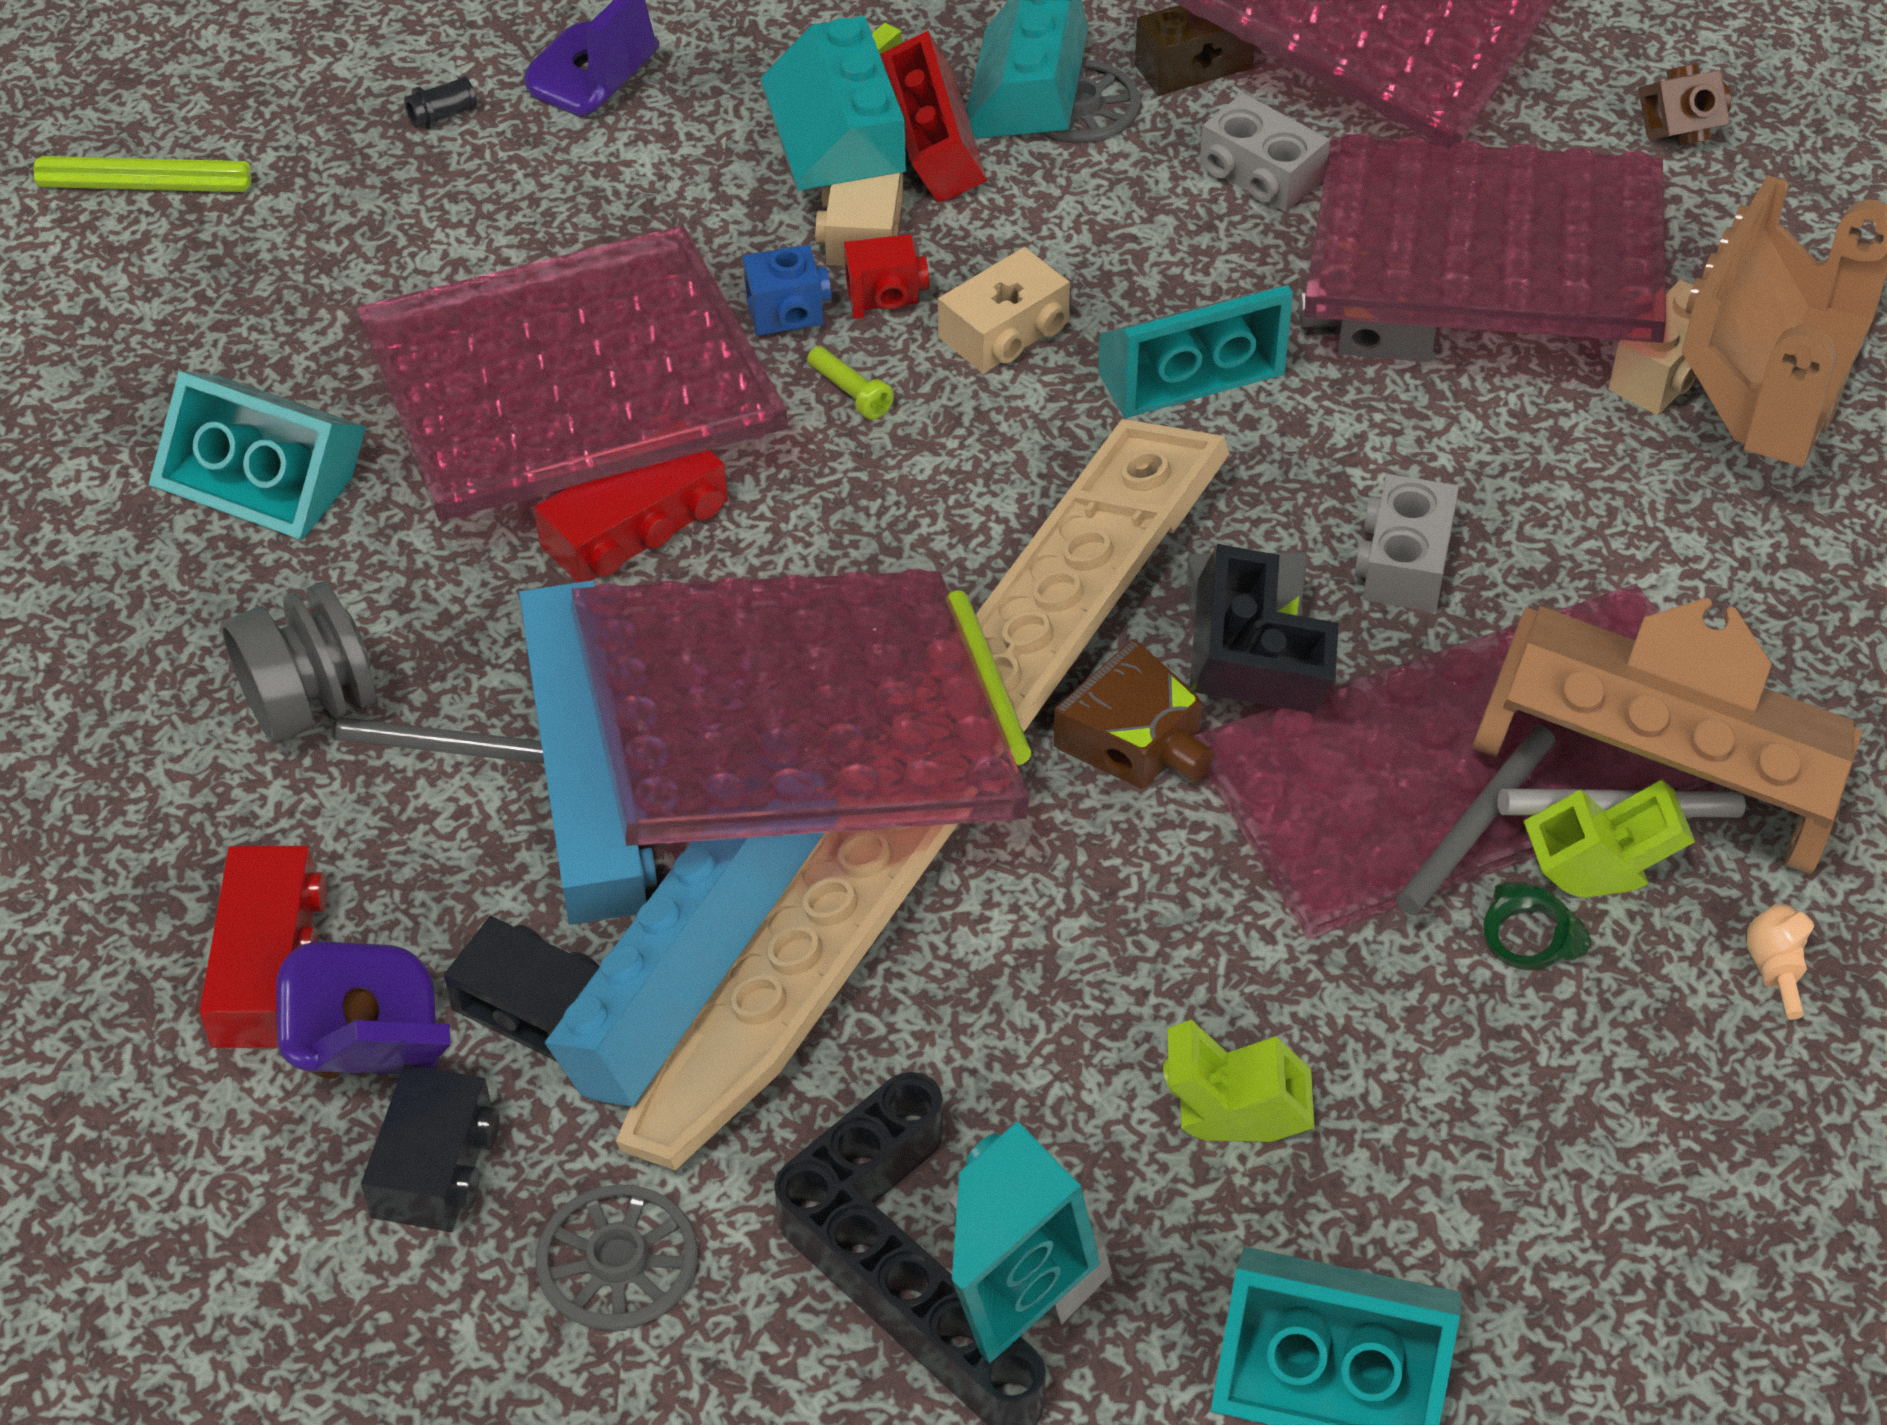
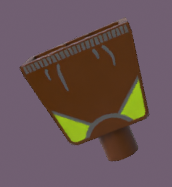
[1053,639,1214,789]

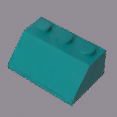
[966,0,1089,138]
[761,16,906,191]
[1098,285,1293,419]
[148,371,366,539]
[952,1121,1101,1363]
[1210,1246,1462,1425]

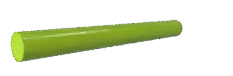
[944,590,1031,766]

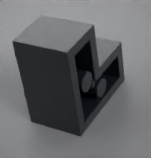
[1189,544,1339,713]

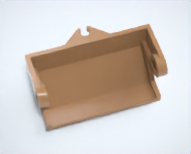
[1682,175,1887,467]
[1471,598,1863,875]

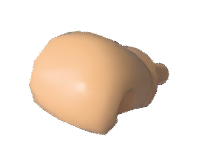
[1747,904,1814,1020]

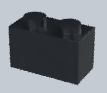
[444,915,600,1062]
[361,1064,500,1233]

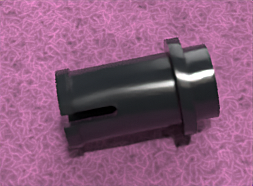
[404,76,477,129]

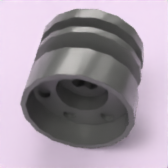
[220,581,376,744]

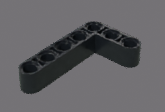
[774,1072,1046,1425]

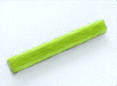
[33,156,252,192]

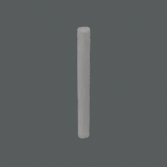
[1497,789,1746,818]

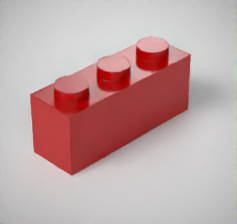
[880,30,987,202]
[534,425,728,583]
[199,845,327,1048]

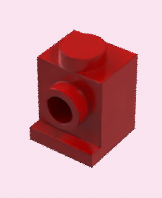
[844,234,930,319]

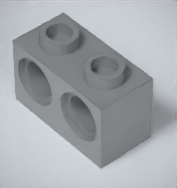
[1199,93,1330,212]
[1355,474,1459,612]

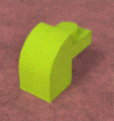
[1524,779,1695,898]
[1163,1019,1315,1142]

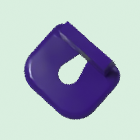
[524,0,660,117]
[276,941,450,1075]

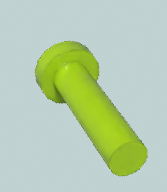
[807,346,894,421]

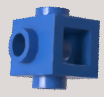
[742,244,831,336]

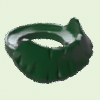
[1484,882,1591,970]

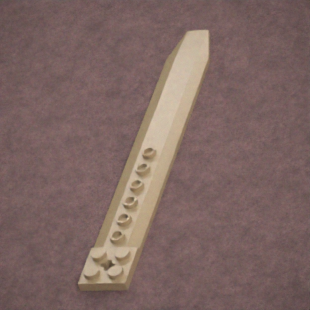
[615,419,1229,1171]

